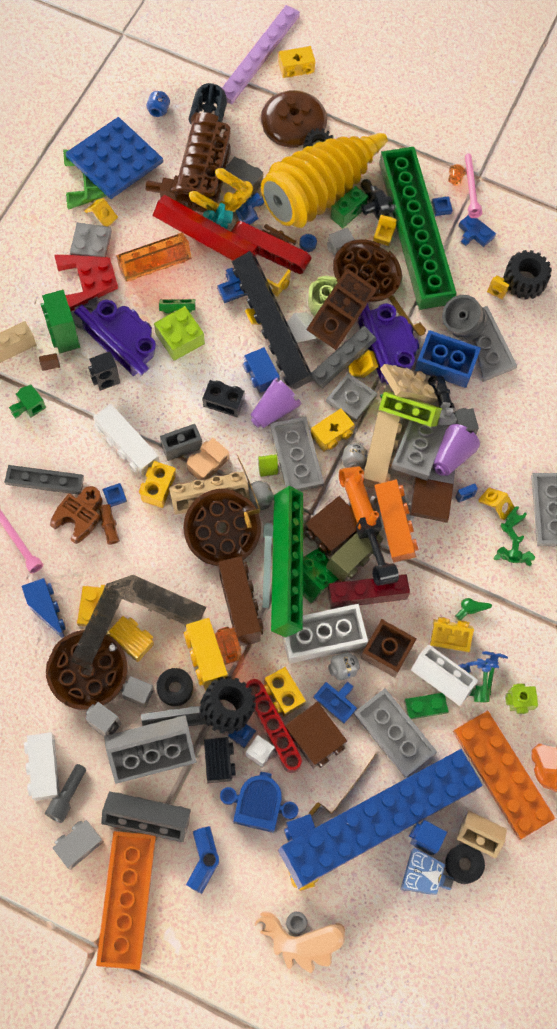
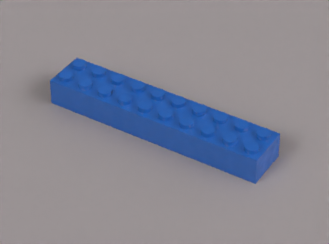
[278,749,483,890]

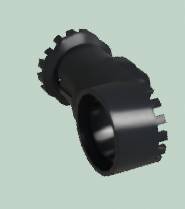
[428,375,455,408]

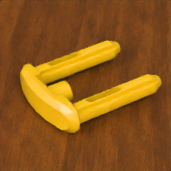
[189,168,253,212]

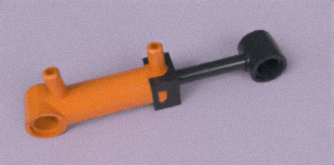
[339,466,399,586]

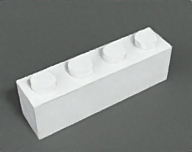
[93,403,160,476]

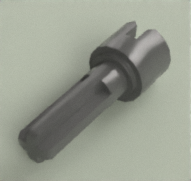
[45,764,86,823]

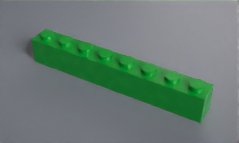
[271,486,303,638]

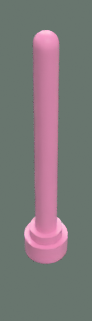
[465,153,482,218]
[0,509,43,573]

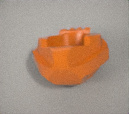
[531,743,557,792]

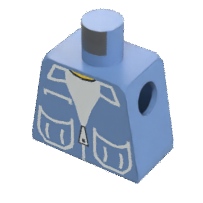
[400,848,454,895]

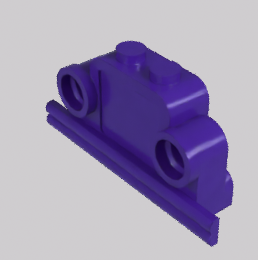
[74,299,156,377]
[358,303,419,385]

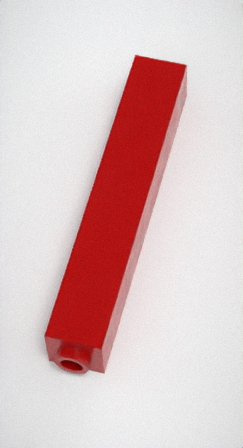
[152,195,257,261]

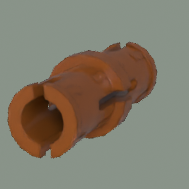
[98,504,120,545]

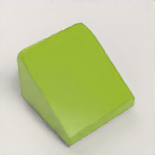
[258,454,278,477]

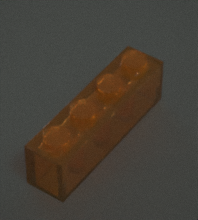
[116,233,192,282]

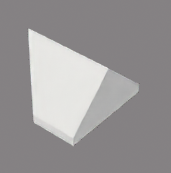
[287,312,317,343]

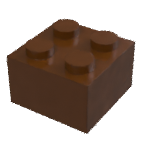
[361,619,417,678]

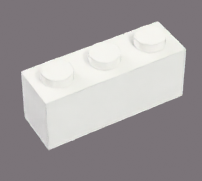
[411,645,478,706]
[24,732,60,801]

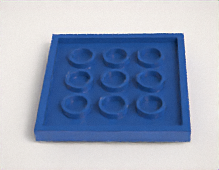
[65,116,163,199]

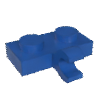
[235,193,265,225]
[458,215,497,247]
[217,268,247,304]
[313,682,357,724]

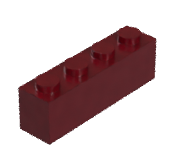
[328,574,410,609]

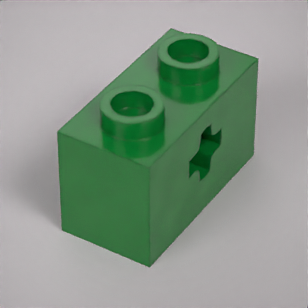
[330,186,368,229]

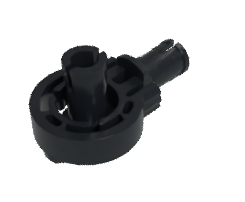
[360,179,394,220]

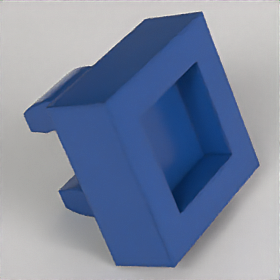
[228,724,256,748]

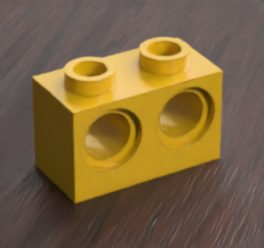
[139,461,176,508]
[264,667,306,717]

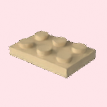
[380,364,438,404]

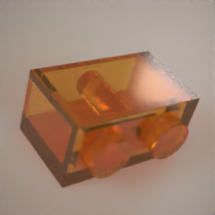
[214,627,241,665]

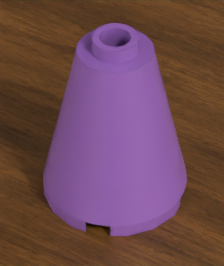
[250,377,302,428]
[433,424,480,476]

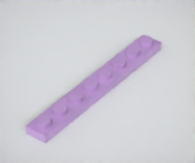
[222,5,300,104]

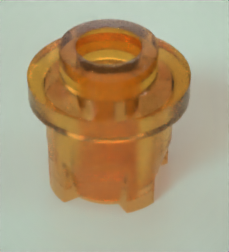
[448,164,466,186]

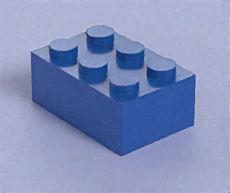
[415,330,481,388]

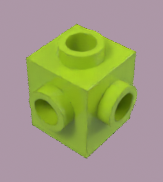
[505,683,538,714]

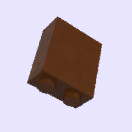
[304,496,357,557]
[285,701,347,769]

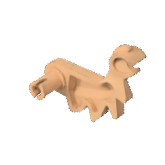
[254,911,345,973]

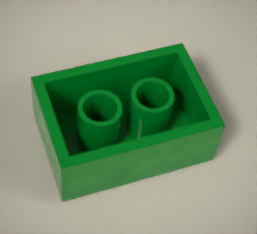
[40,289,80,354]

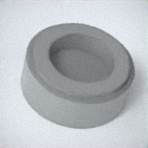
[286,912,308,934]

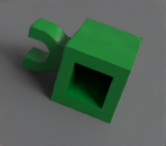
[9,384,46,419]

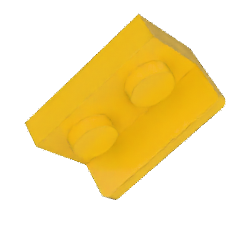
[77,585,110,628]
[430,617,474,652]

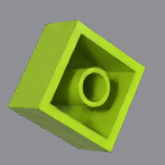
[154,307,205,361]

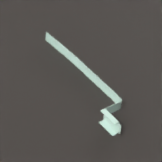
[262,523,273,608]

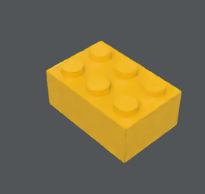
[183,618,228,691]

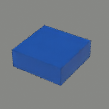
[431,196,453,216]
[102,483,127,507]
[455,483,478,503]

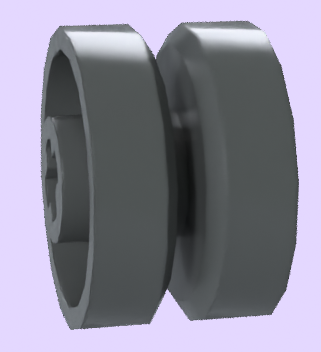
[442,295,488,340]

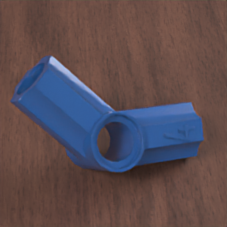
[186,826,219,894]

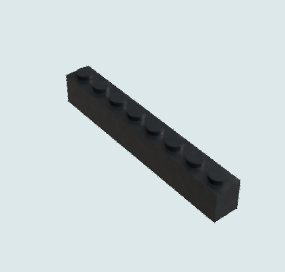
[232,251,314,390]

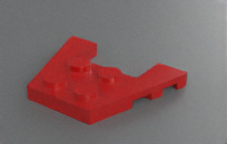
[54,254,118,312]

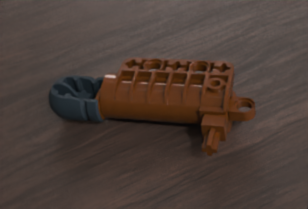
[145,83,231,213]

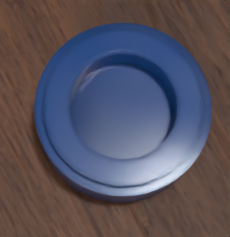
[299,234,317,252]

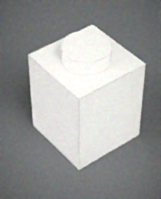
[246,735,275,768]

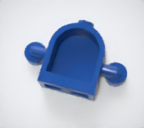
[220,772,298,833]

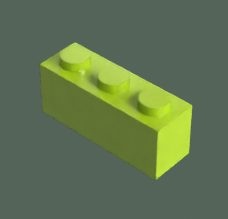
[379,392,442,427]

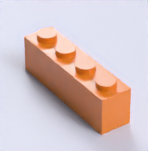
[374,479,419,562]

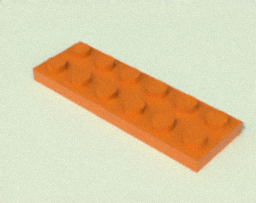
[453,710,556,840]
[96,831,156,970]

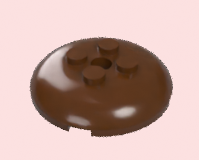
[260,90,327,148]
[333,239,402,302]
[183,489,261,566]
[46,630,128,710]

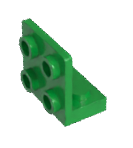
[303,548,340,604]

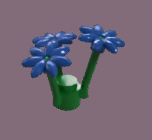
[458,651,508,703]

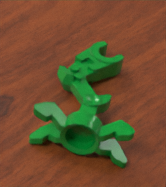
[493,506,536,566]

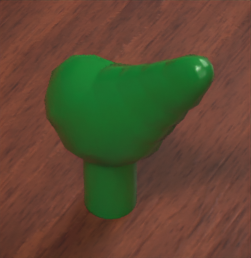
[455,598,492,620]

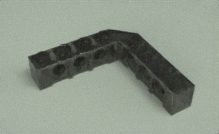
[71,575,206,670]

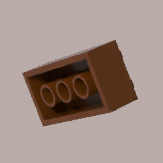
[218,556,264,647]

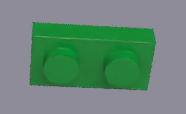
[159,299,196,314]
[404,693,449,720]

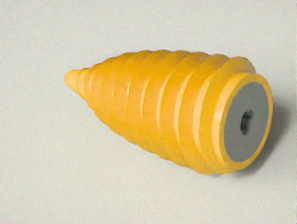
[261,133,388,228]

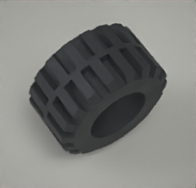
[503,250,552,299]
[199,676,256,734]

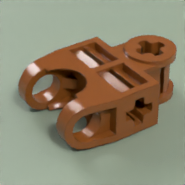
[50,486,103,544]

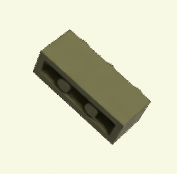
[326,533,384,582]

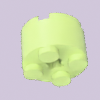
[308,276,337,316]

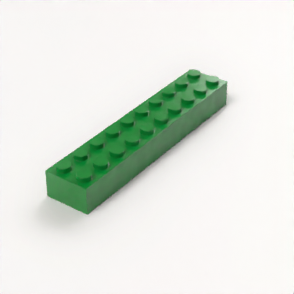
[379,146,457,310]

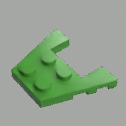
[63,149,106,209]

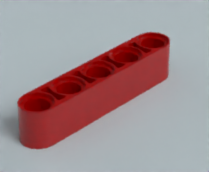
[231,221,312,274]
[246,679,302,773]

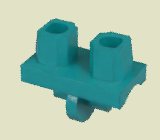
[202,203,233,229]

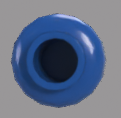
[146,91,170,117]

